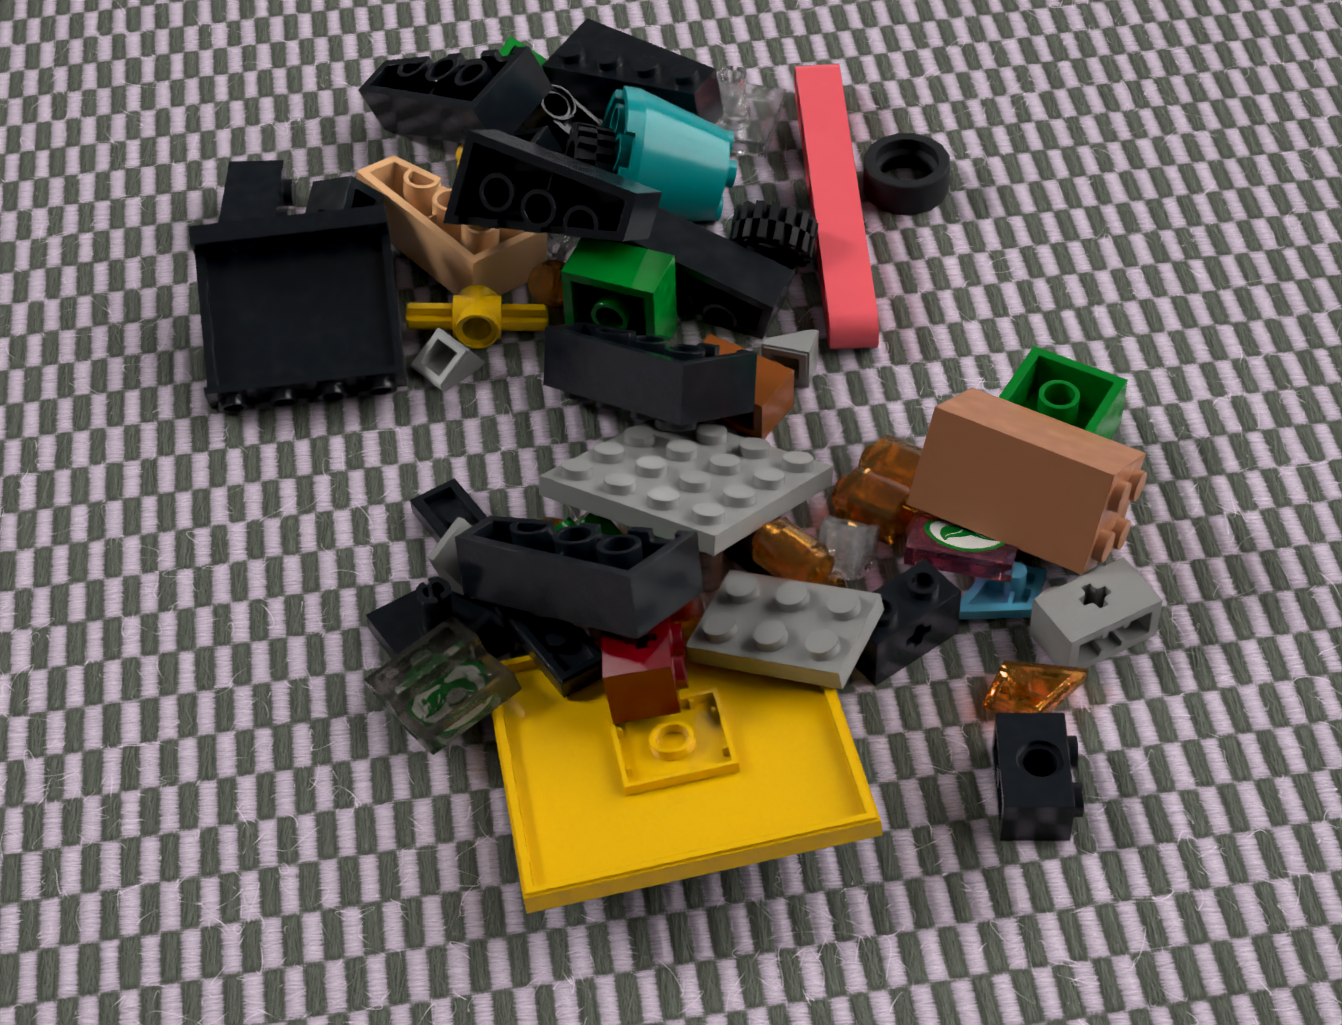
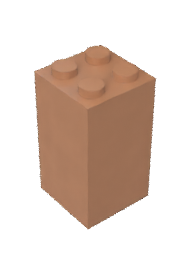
[906,388,1147,575]

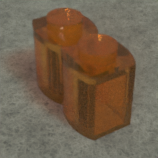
[831,434,923,545]

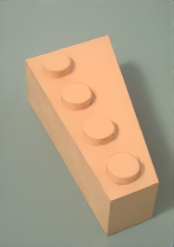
[356,155,547,295]

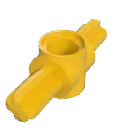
[405,285,549,349]

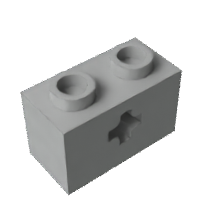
[1029,557,1163,678]

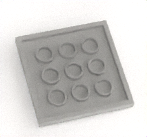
[539,419,833,556]

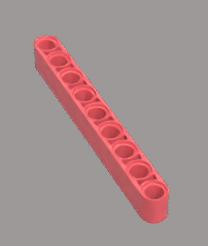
[794,64,879,350]

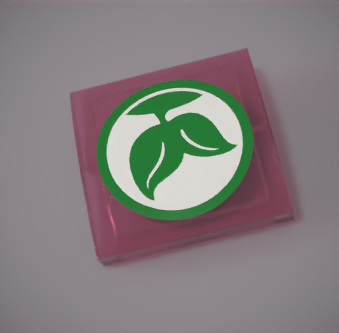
[903,514,1023,583]

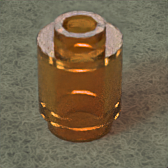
[752,518,834,585]

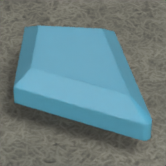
[959,558,1047,620]

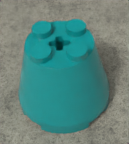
[602,86,737,222]

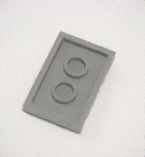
[685,570,884,690]

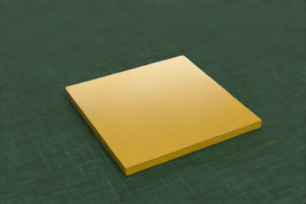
[484,618,883,914]

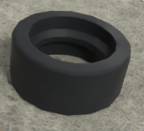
[863,133,950,215]

